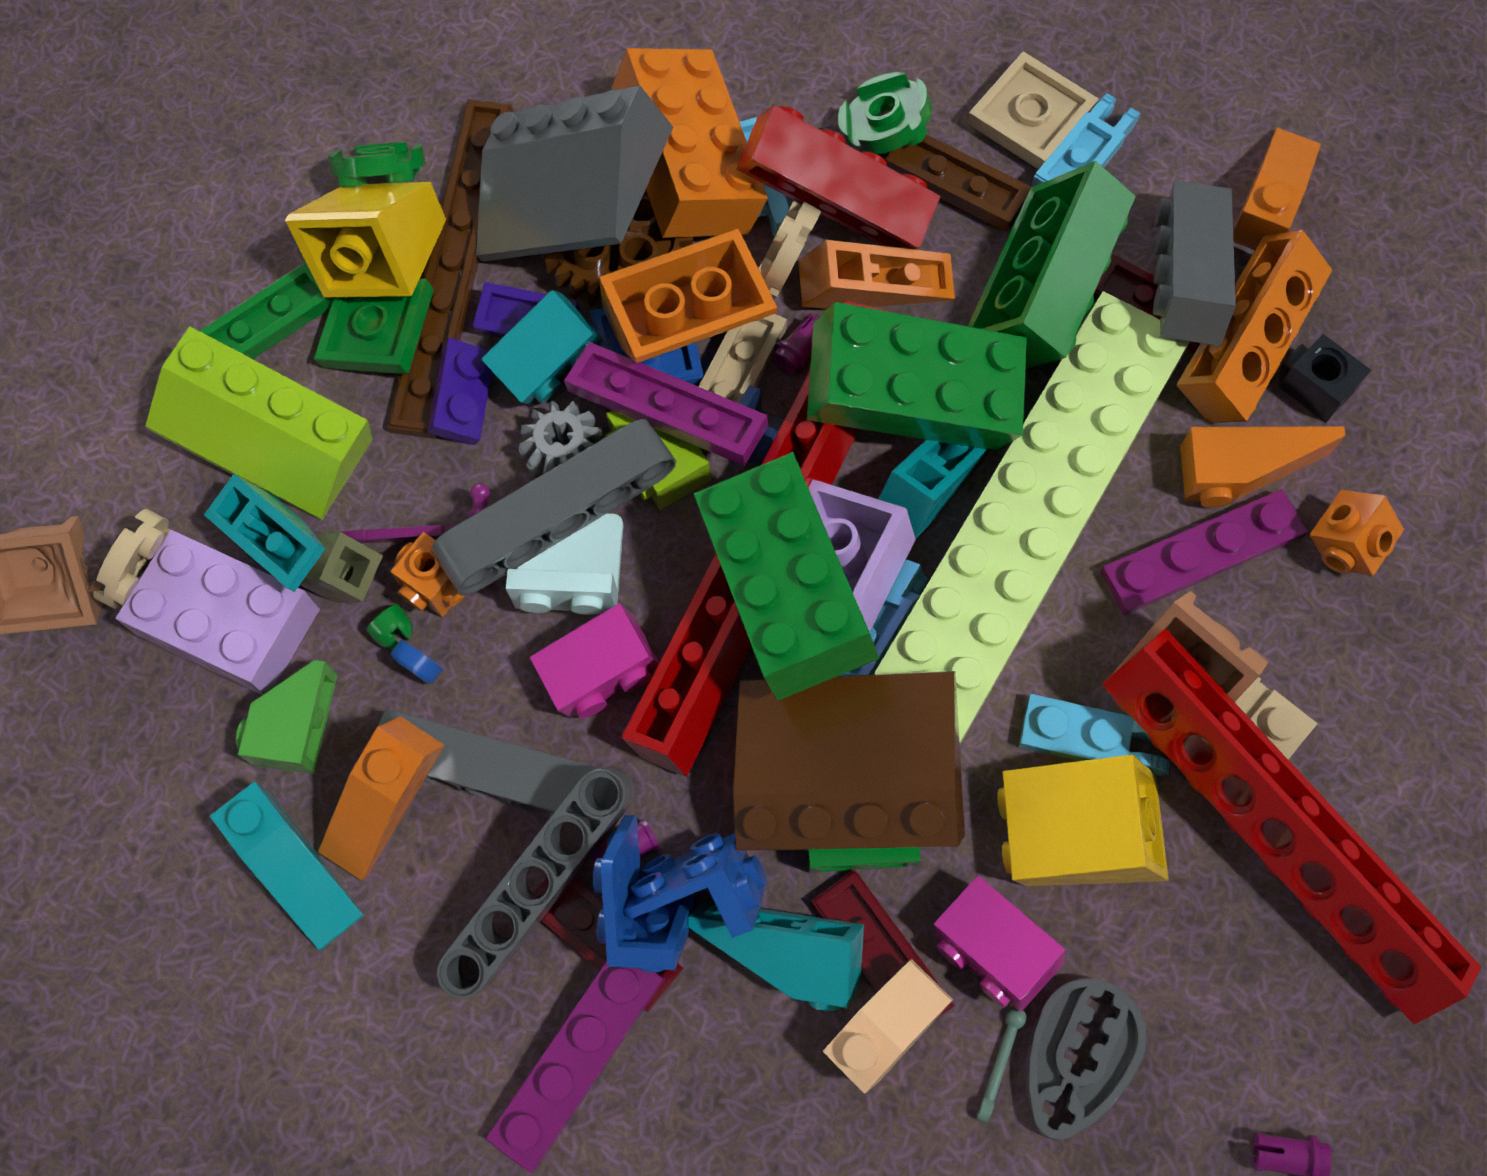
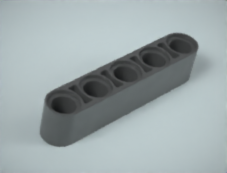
[431,419,677,595]
[378,710,618,833]
[437,767,634,999]

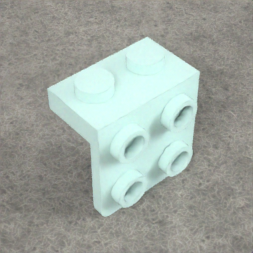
[506,514,624,615]

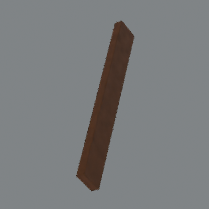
[387,99,514,439]

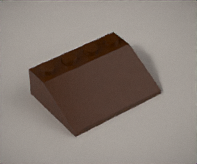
[733,671,965,851]

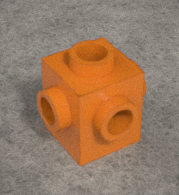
[1310,489,1404,576]
[390,532,465,618]

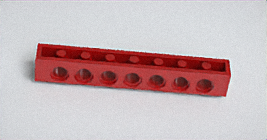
[1102,628,1481,1025]

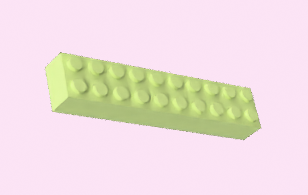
[874,291,1190,744]

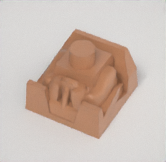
[0,516,103,635]
[1113,591,1268,737]

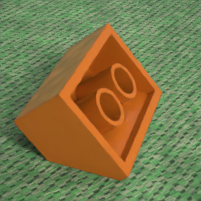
[599,229,778,363]

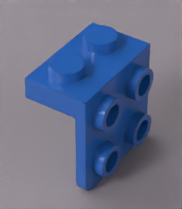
[593,815,696,973]
[623,833,767,938]

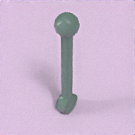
[976,1007,1027,1124]

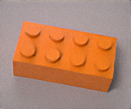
[612,48,768,238]

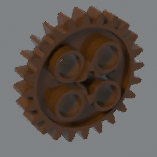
[540,189,693,307]

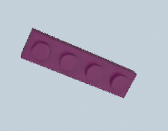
[564,342,768,466]
[1100,489,1308,616]
[486,961,665,1173]

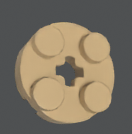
[759,200,821,298]
[93,509,170,609]

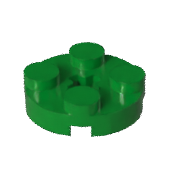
[838,72,932,155]
[328,142,426,187]

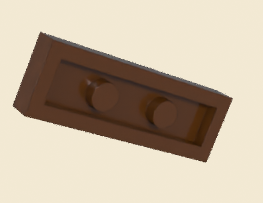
[885,135,1032,232]

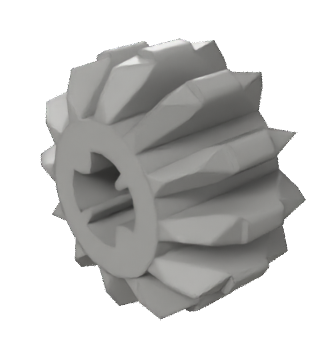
[519,401,604,476]

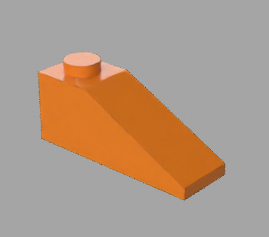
[1233,127,1321,250]
[798,240,955,309]
[1180,426,1345,508]
[318,716,445,881]

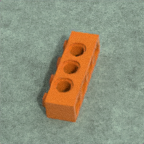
[1177,230,1332,423]

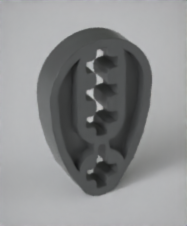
[1026,978,1147,1140]

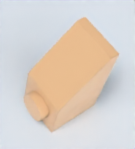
[823,959,953,1094]

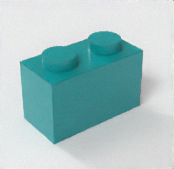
[482,290,602,404]

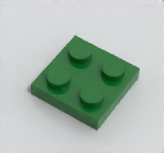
[314,279,434,374]

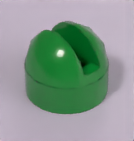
[366,604,413,649]

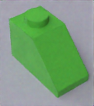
[236,660,337,774]

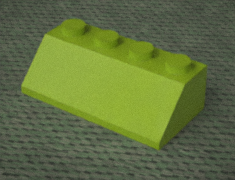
[145,326,373,521]

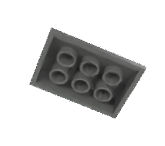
[476,85,673,262]

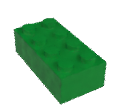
[968,161,1136,369]
[807,302,1027,451]
[694,452,880,701]

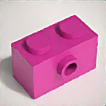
[530,603,660,719]
[934,875,1066,1012]

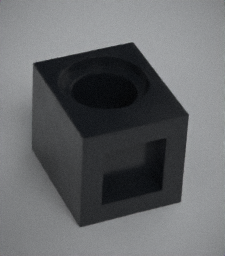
[1279,334,1372,423]

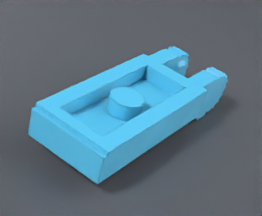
[1032,93,1141,187]
[1018,694,1170,776]

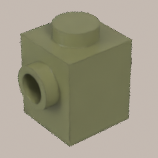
[300,532,383,603]

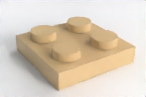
[967,51,1099,170]

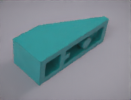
[878,440,991,539]
[204,474,326,592]
[210,781,365,951]
[688,900,864,1011]

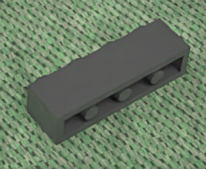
[1153,180,1236,346]

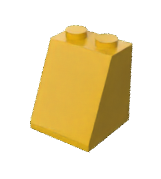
[285,182,446,297]
[997,754,1169,886]

